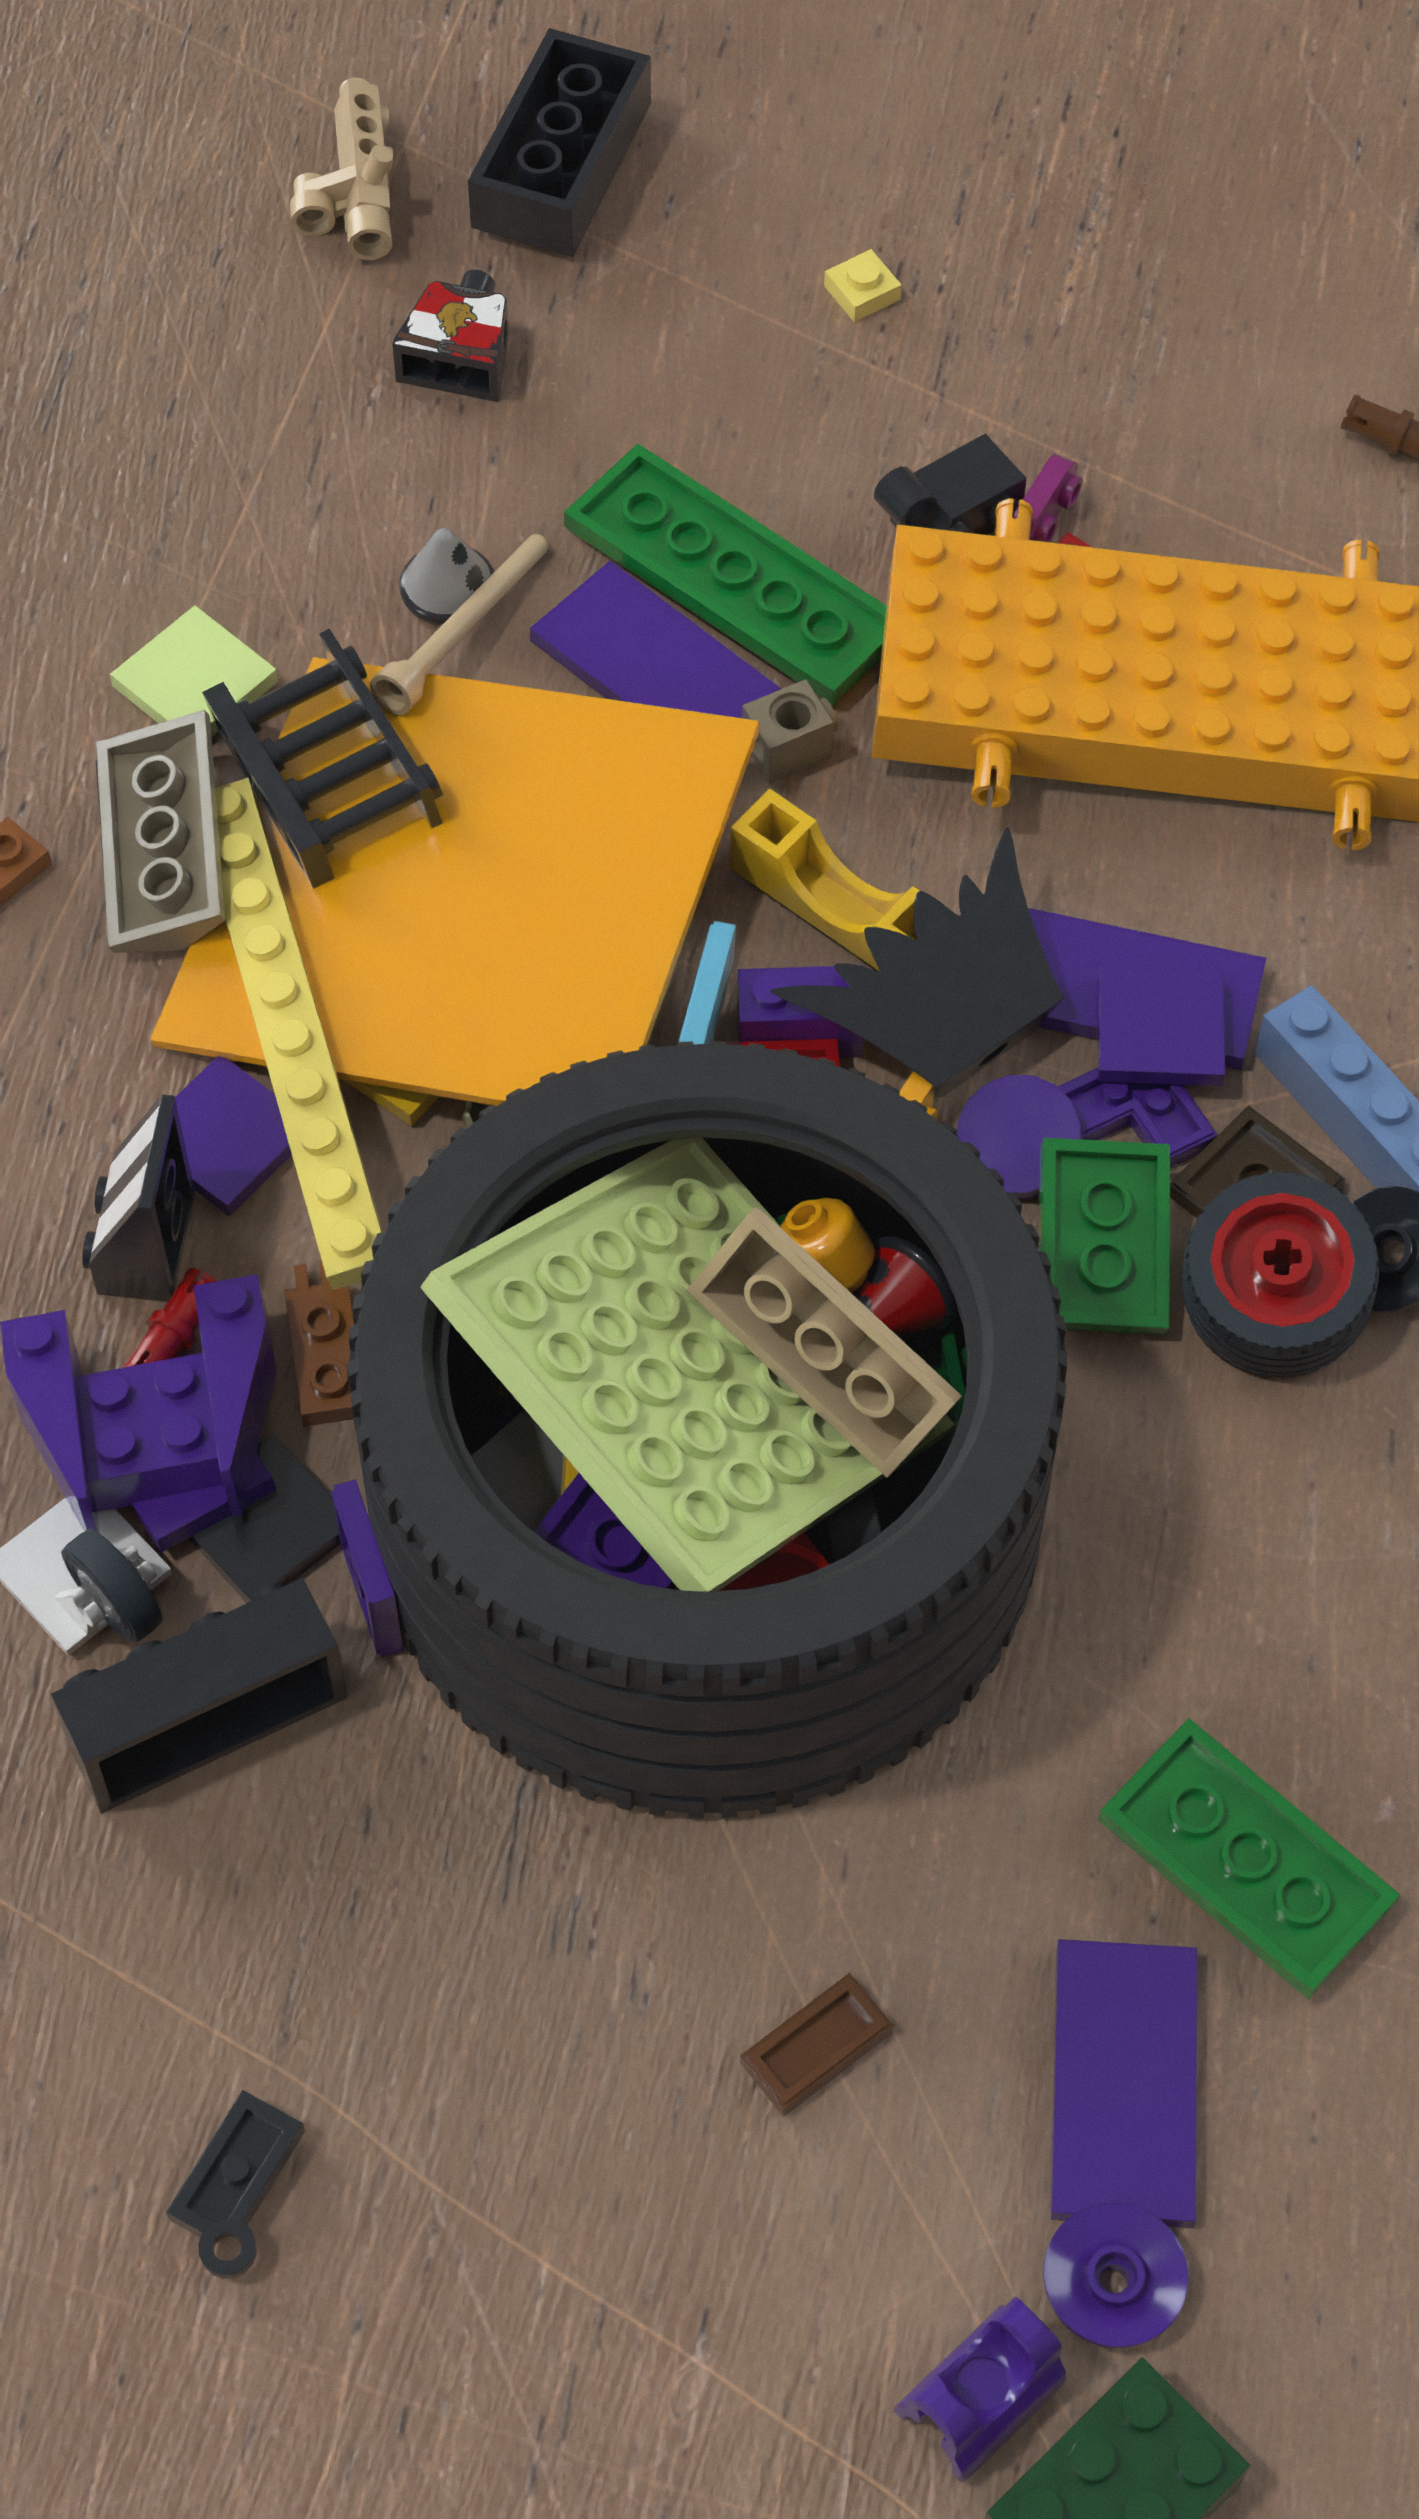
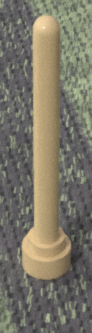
[370,534,548,715]

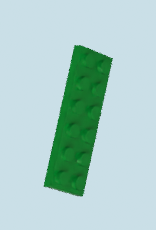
[564,443,887,705]

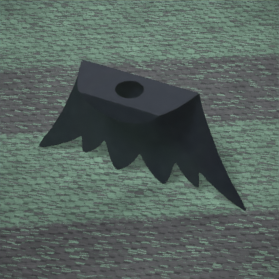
[770,827,1064,1097]

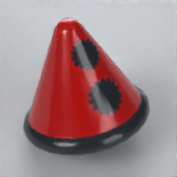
[856,1236,957,1336]

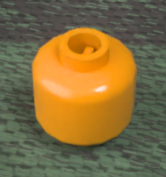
[780,1198,875,1293]

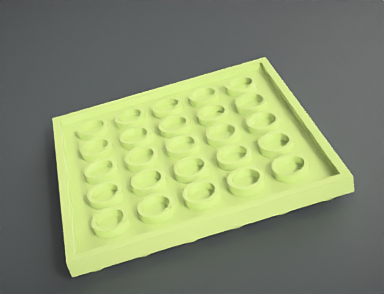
[420,1138,955,1592]

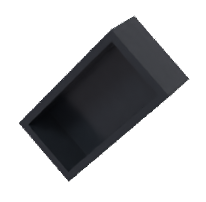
[51,1578,347,1814]

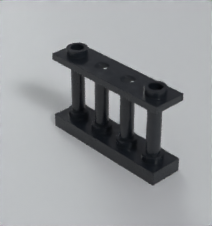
[202,628,443,889]

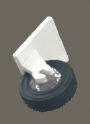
[0,1498,172,1656]

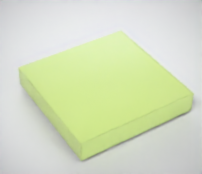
[110,605,278,737]

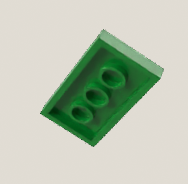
[1098,1718,1401,2000]

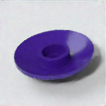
[1043,2202,1189,2349]

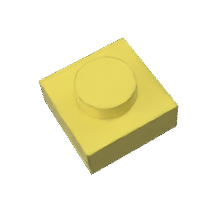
[824,249,902,322]

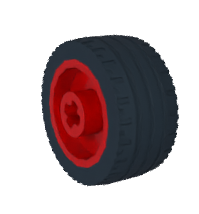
[1182,1172,1379,1378]

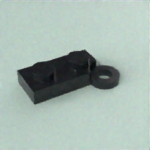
[166,2090,305,2279]

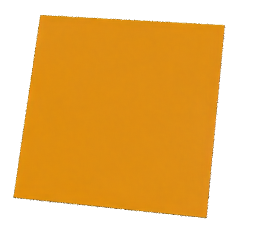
[150,657,761,1106]

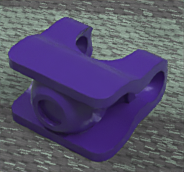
[894,2296,1066,2483]

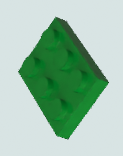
[1039,1137,1170,1335]

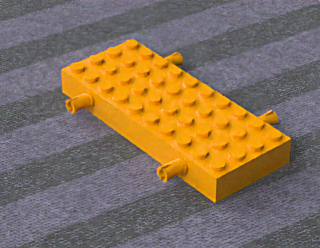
[871,499,1419,850]

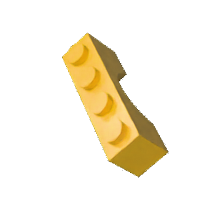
[730,788,920,971]

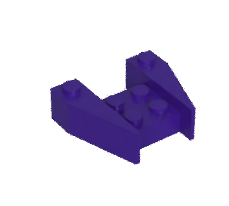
[0,1274,277,1533]

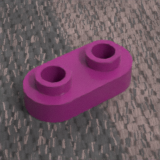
[1013,454,1083,543]

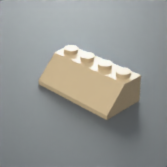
[686,1206,962,1478]

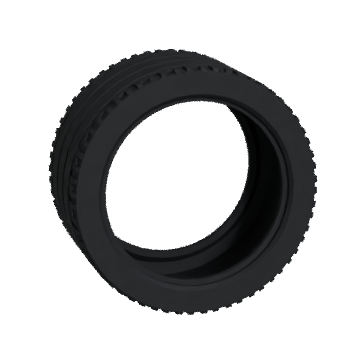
[348,1041,1067,1819]

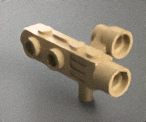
[290,78,393,260]

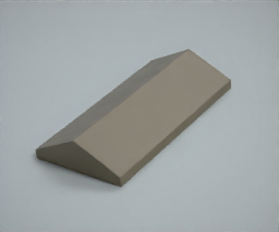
[96,710,225,953]

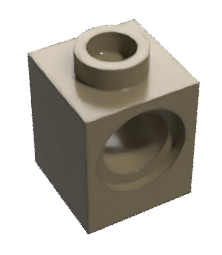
[742,679,838,784]

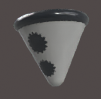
[399,528,495,624]

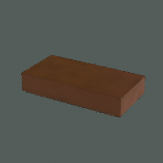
[740,1972,894,2117]

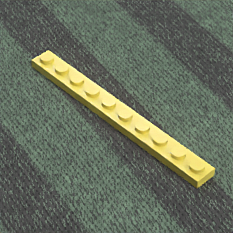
[215,778,383,1291]

